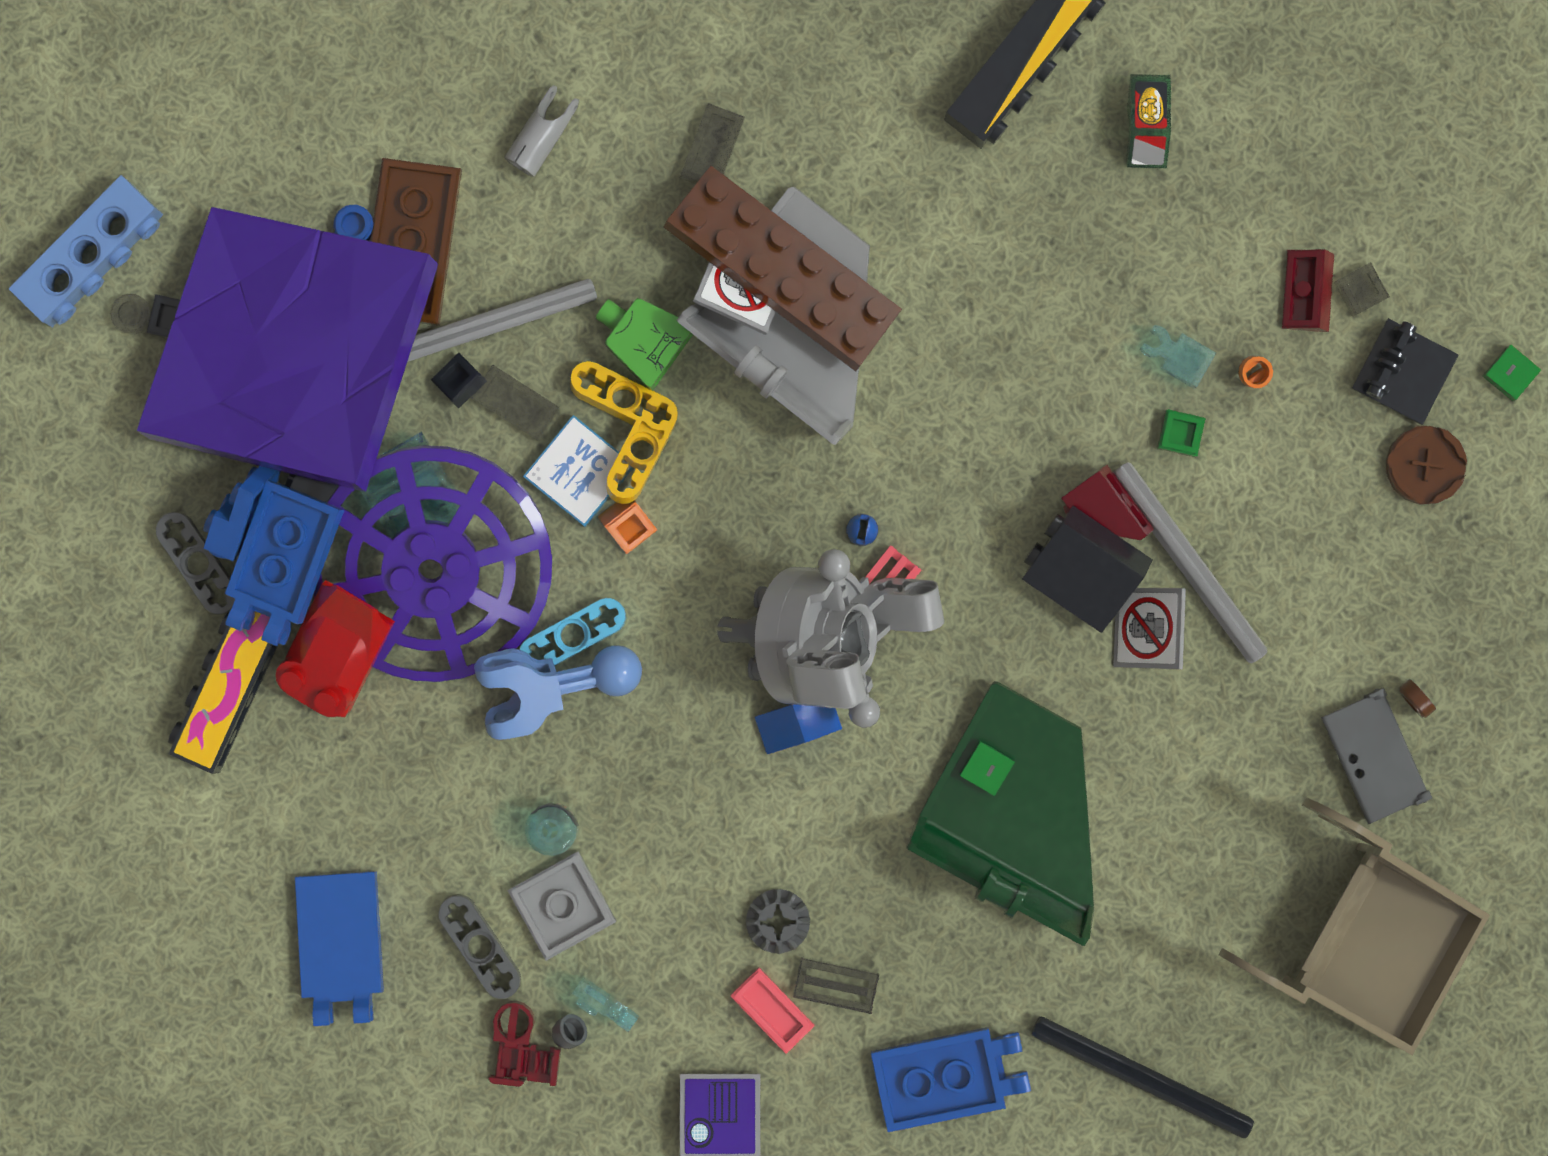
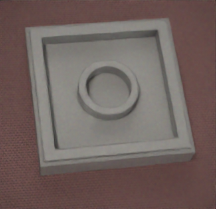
[507,851,616,961]

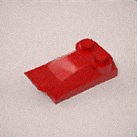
[275,580,395,718]

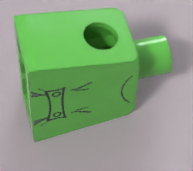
[595,298,693,390]

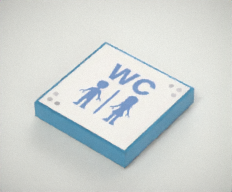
[523,415,634,527]

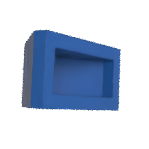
[755,704,842,754]

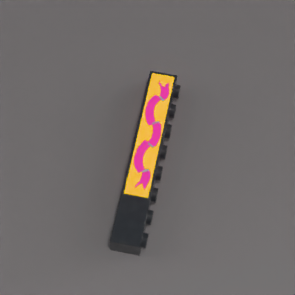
[168,474,343,774]

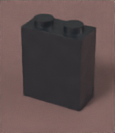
[1022,506,1153,633]

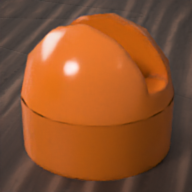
[1238,356,1273,388]

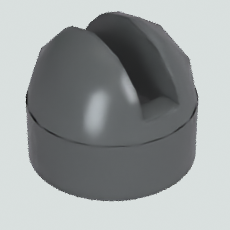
[552,1014,587,1049]

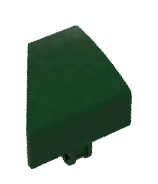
[906,681,1094,946]

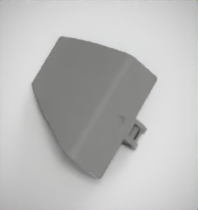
[677,186,870,445]

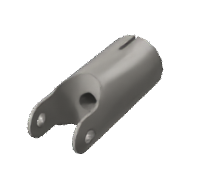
[504,85,579,177]

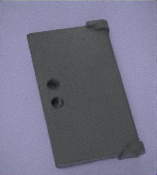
[1321,688,1432,824]

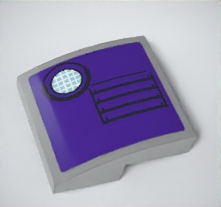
[680,1074,761,1156]

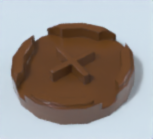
[1386,426,1467,505]

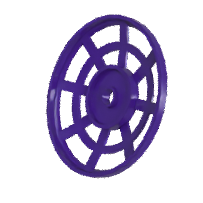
[313,445,552,682]

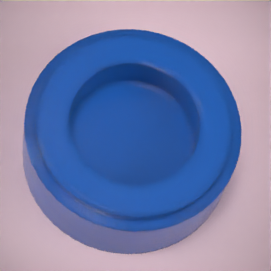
[334,205,373,241]

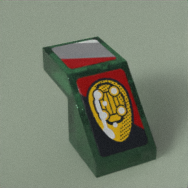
[1126,74,1171,168]

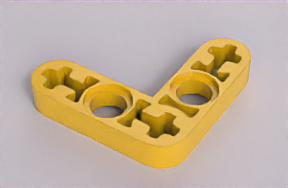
[570,361,678,504]

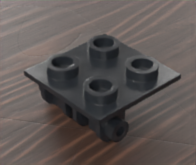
[1352,318,1459,425]

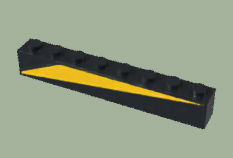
[944,0,1106,149]

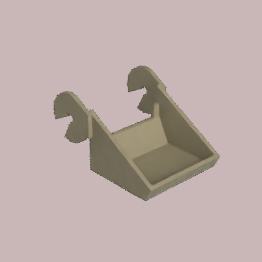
[1218,797,1490,1056]

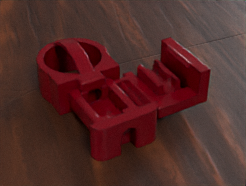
[488,1001,561,1087]

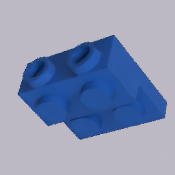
[203,466,281,561]

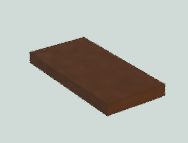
[370,158,462,326]

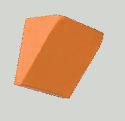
[598,501,657,554]

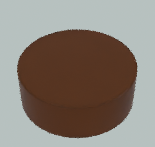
[1399,679,1436,718]

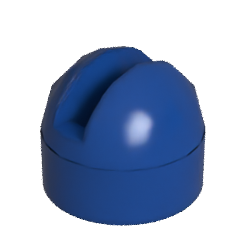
[846,514,878,546]

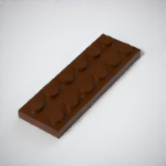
[663,166,902,372]

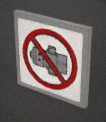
[693,262,775,335]
[1113,588,1186,669]

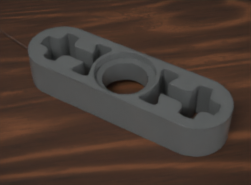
[156,512,235,615]
[439,895,521,999]

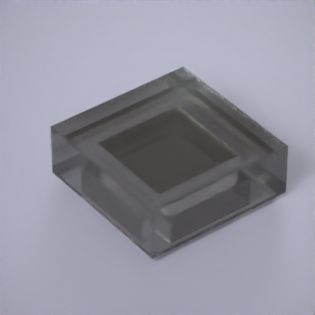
[1334,262,1390,317]

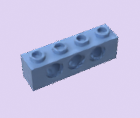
[9,175,163,327]

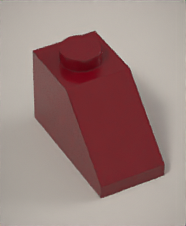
[1061,465,1154,540]

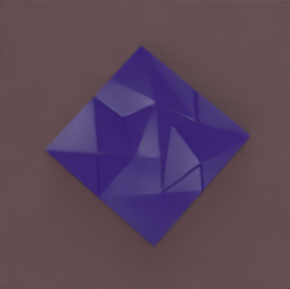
[137,207,438,492]

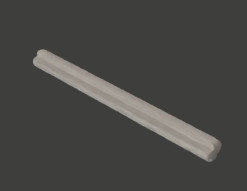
[407,279,597,362]
[1113,462,1268,663]

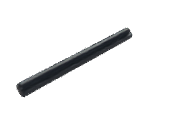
[1032,1017,1254,1138]

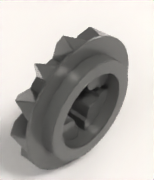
[746,889,810,954]

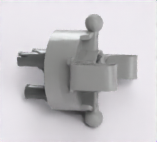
[717,549,945,728]

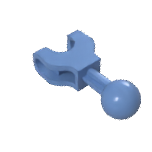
[474,645,642,740]

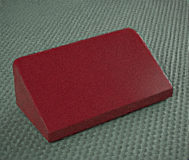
[1282,249,1334,332]

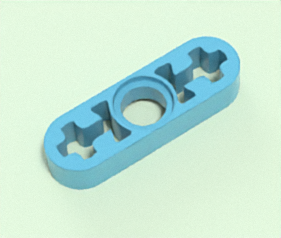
[520,598,626,666]

